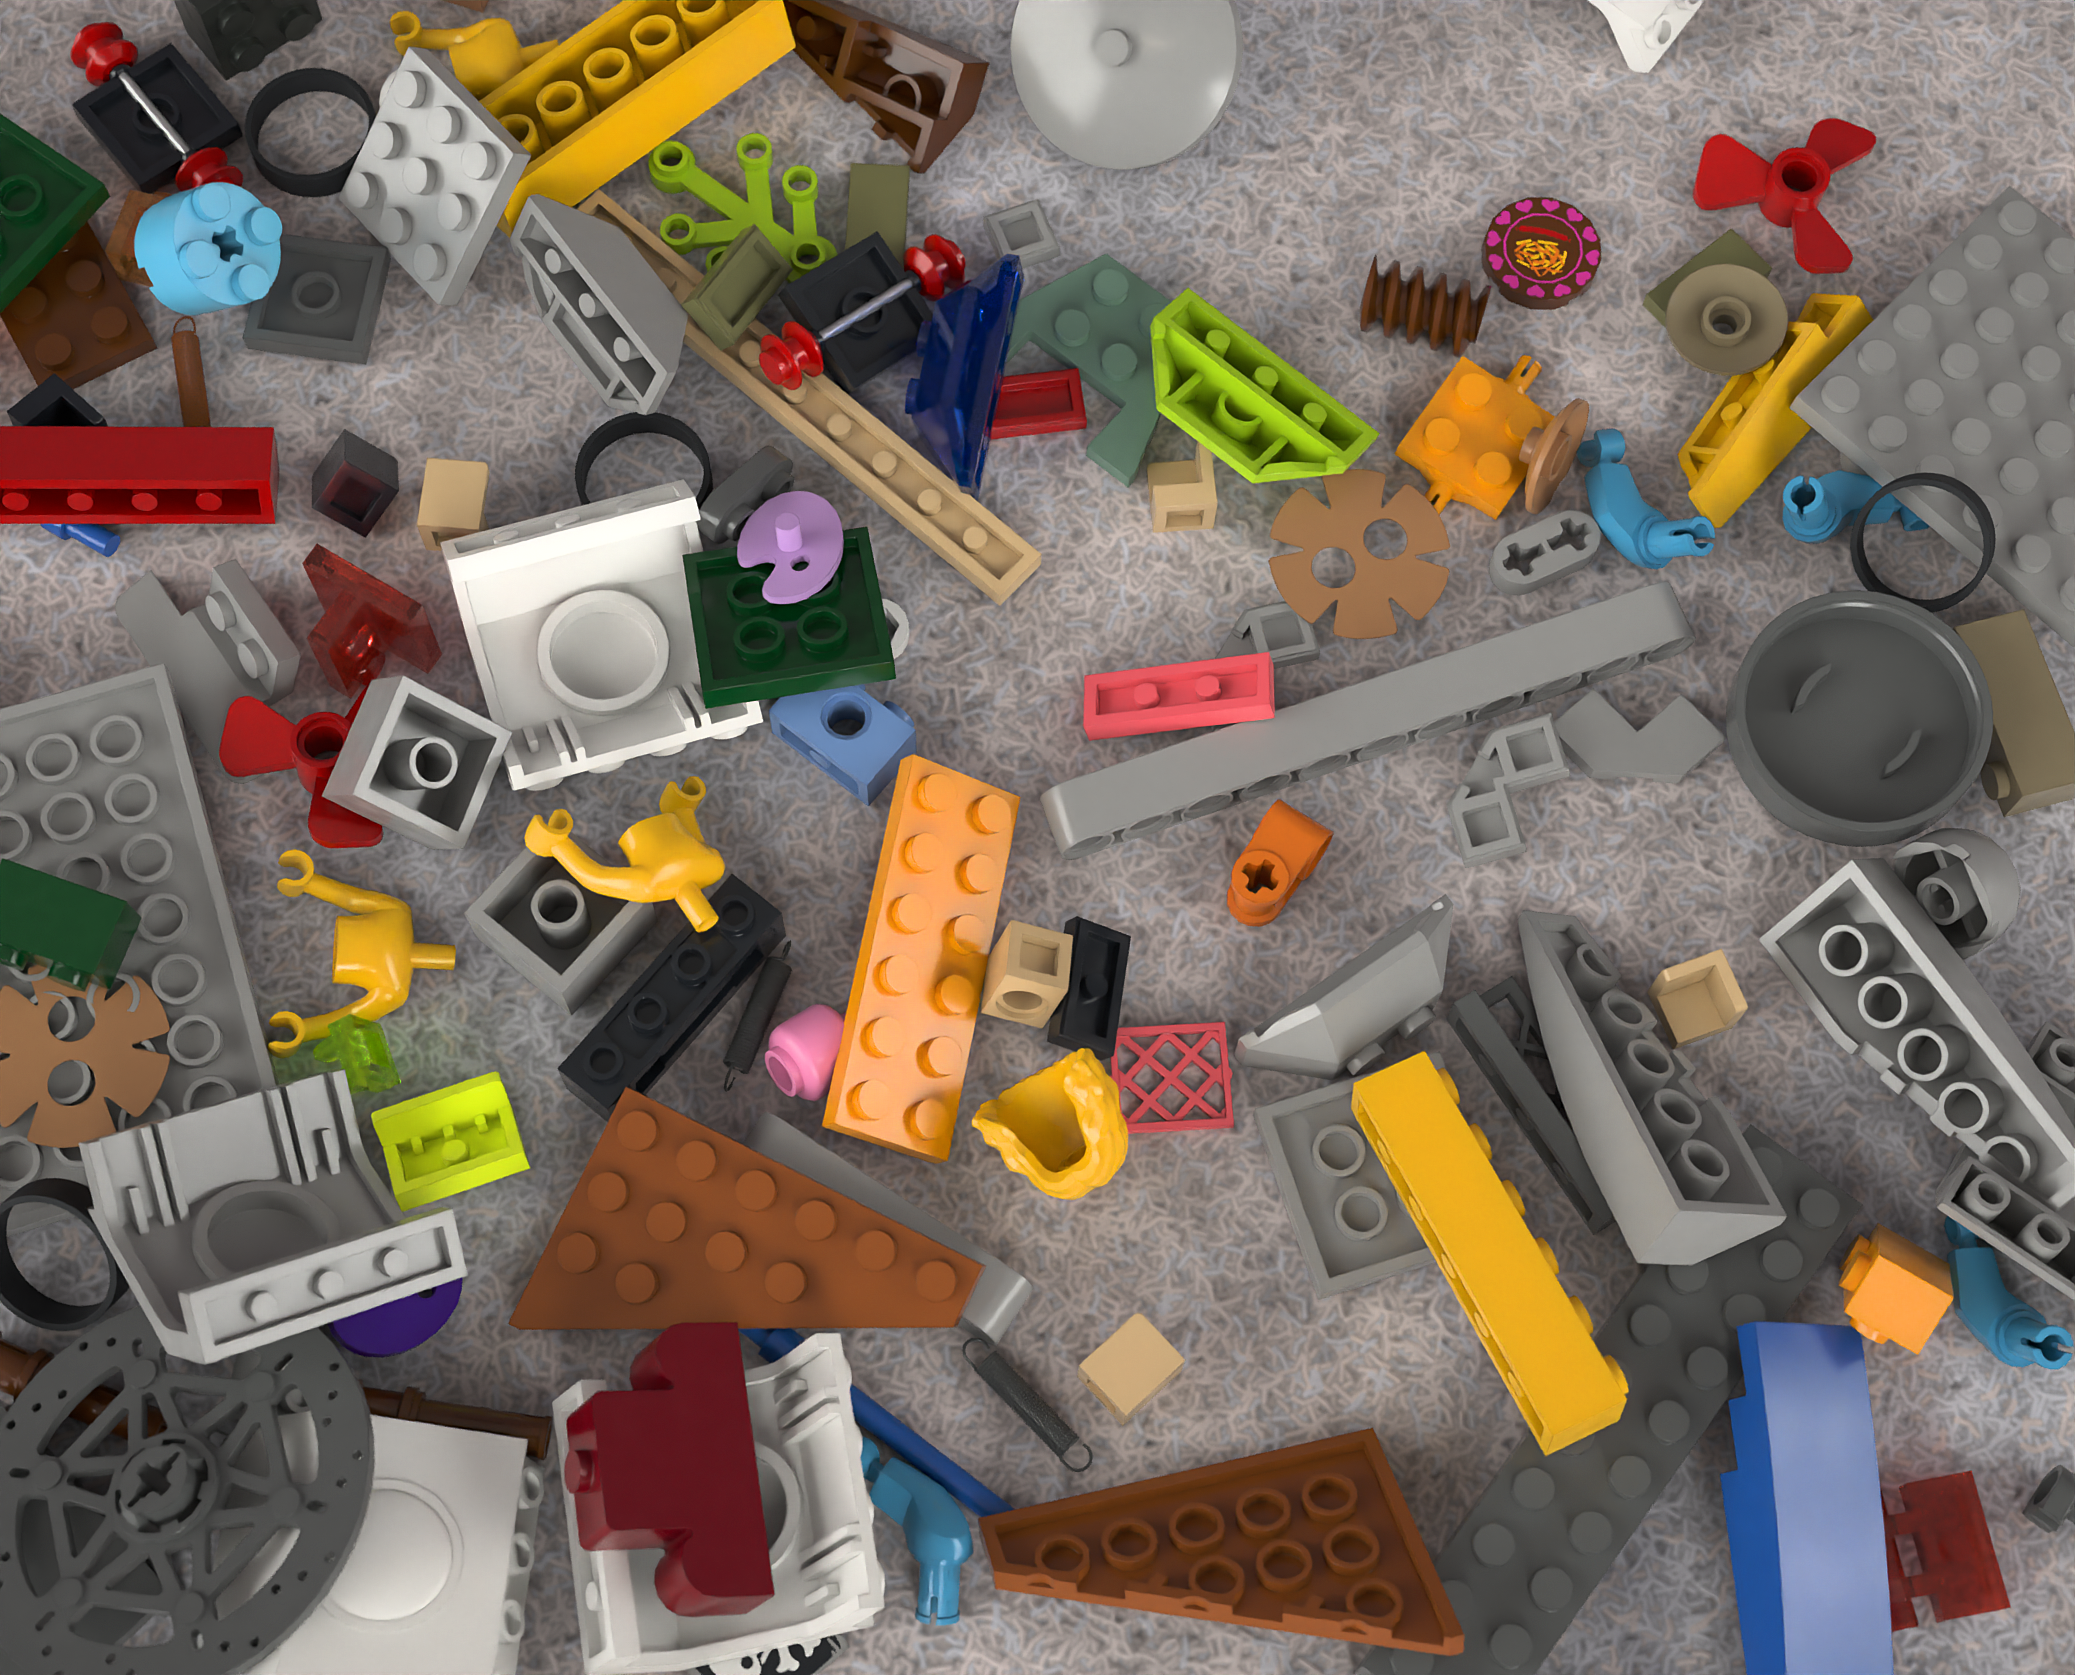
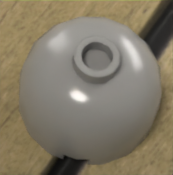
[1892,828,2021,960]

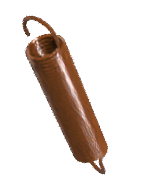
[171,316,211,427]

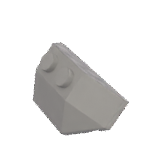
[509,194,688,415]
[1234,894,1454,1080]

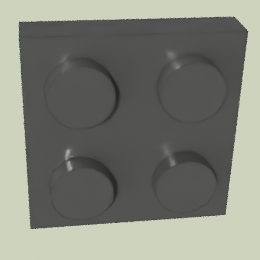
[243,234,391,365]

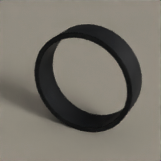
[245,68,376,197]
[575,412,713,511]
[1850,472,1996,613]
[0,1178,130,1331]

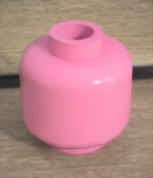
[765,1004,846,1101]

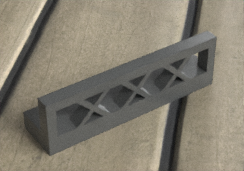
[1446,976,1616,1236]

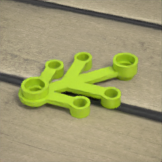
[648,133,838,284]

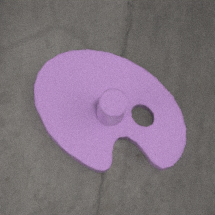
[737,491,844,604]

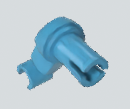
[1577,428,1715,569]
[1782,470,1930,544]
[1944,1216,2074,1370]
[860,1437,974,1626]

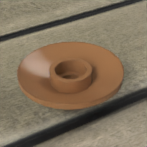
[1519,398,1589,515]

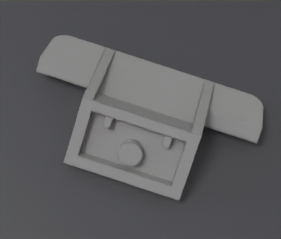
[115,559,301,784]

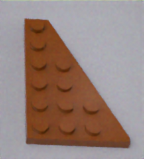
[508,1087,986,1330]
[978,1428,1464,1656]

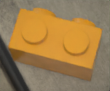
[1838,1223,1954,1355]

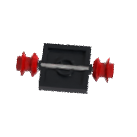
[70,22,243,198]
[759,231,966,395]

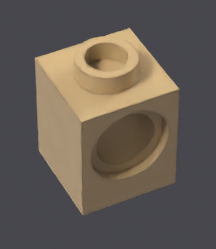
[981,920,1073,1028]

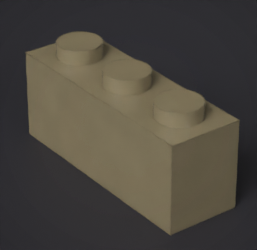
[1953,609,2075,817]

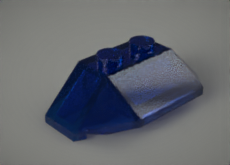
[905,254,1024,501]

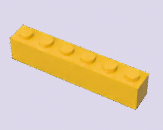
[1351,1051,1628,1456]

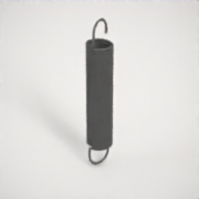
[723,940,792,1092]
[962,1338,1093,1472]

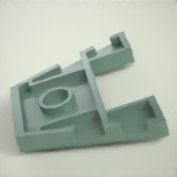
[948,253,1172,488]

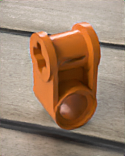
[1227,799,1334,927]

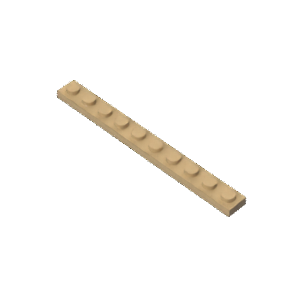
[576,189,1041,606]

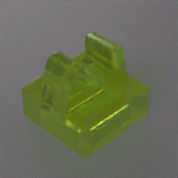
[313,1014,401,1094]

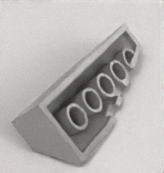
[1758,858,2075,1213]
[1517,910,1787,1266]

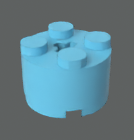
[134,182,282,316]

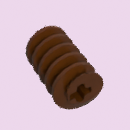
[1359,255,1492,358]

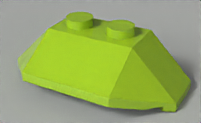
[1150,288,1380,484]

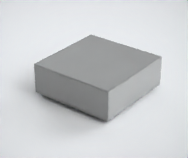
[983,199,1060,275]

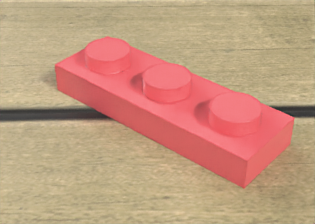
[1083,652,1275,741]

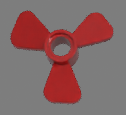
[1693,118,1876,274]
[219,684,384,848]

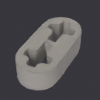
[1488,510,1601,596]

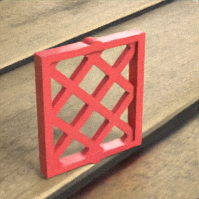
[1110,1022,1234,1134]

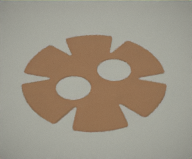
[1269,469,1450,639]
[0,965,170,1148]

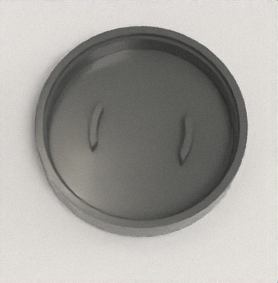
[1726,590,1993,847]

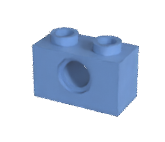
[769,684,917,807]

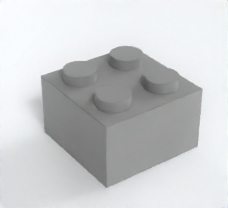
[322,675,512,850]
[464,824,658,1016]

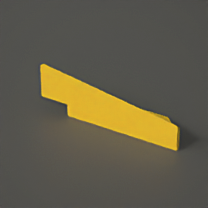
[1677,293,1873,528]

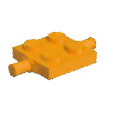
[1394,355,1555,520]

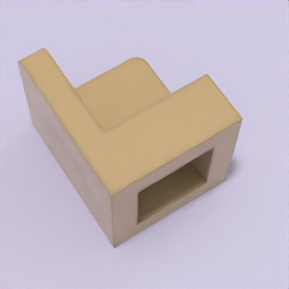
[1146,441,1218,533]
[417,458,490,551]
[1647,949,1748,1050]
[1077,1313,1185,1426]

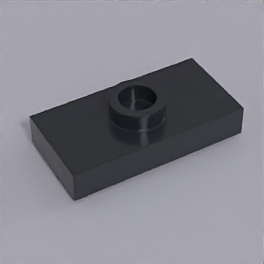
[1047,916,1131,1061]

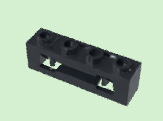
[557,874,786,1122]

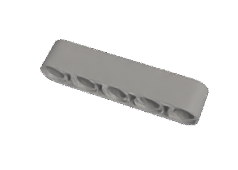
[743,1112,1033,1346]

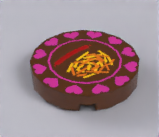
[1482,197,1602,310]

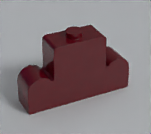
[564,1322,775,1617]

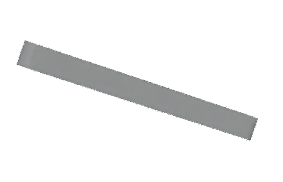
[1039,582,1696,860]

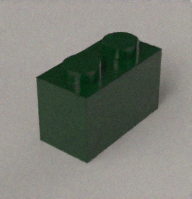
[0,858,142,992]

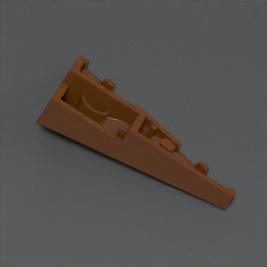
[783,0,990,174]

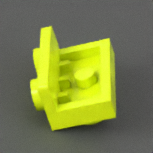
[371,1071,530,1212]

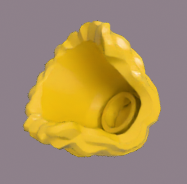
[971,1048,1128,1200]

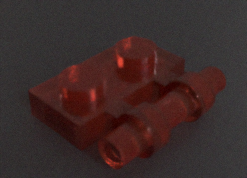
[1880,1470,2011,1632]

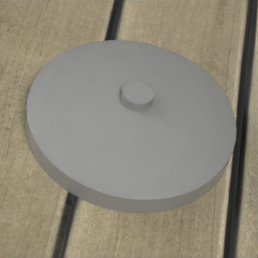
[1011,0,1243,170]

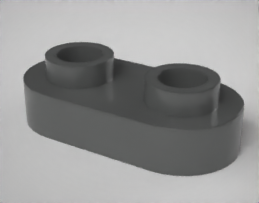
[695,445,794,544]

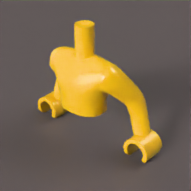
[389,11,559,101]
[524,776,725,932]
[267,849,456,1059]

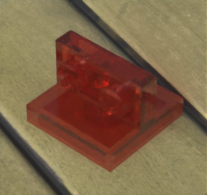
[302,543,442,699]

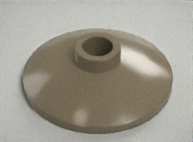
[1665,264,1788,376]

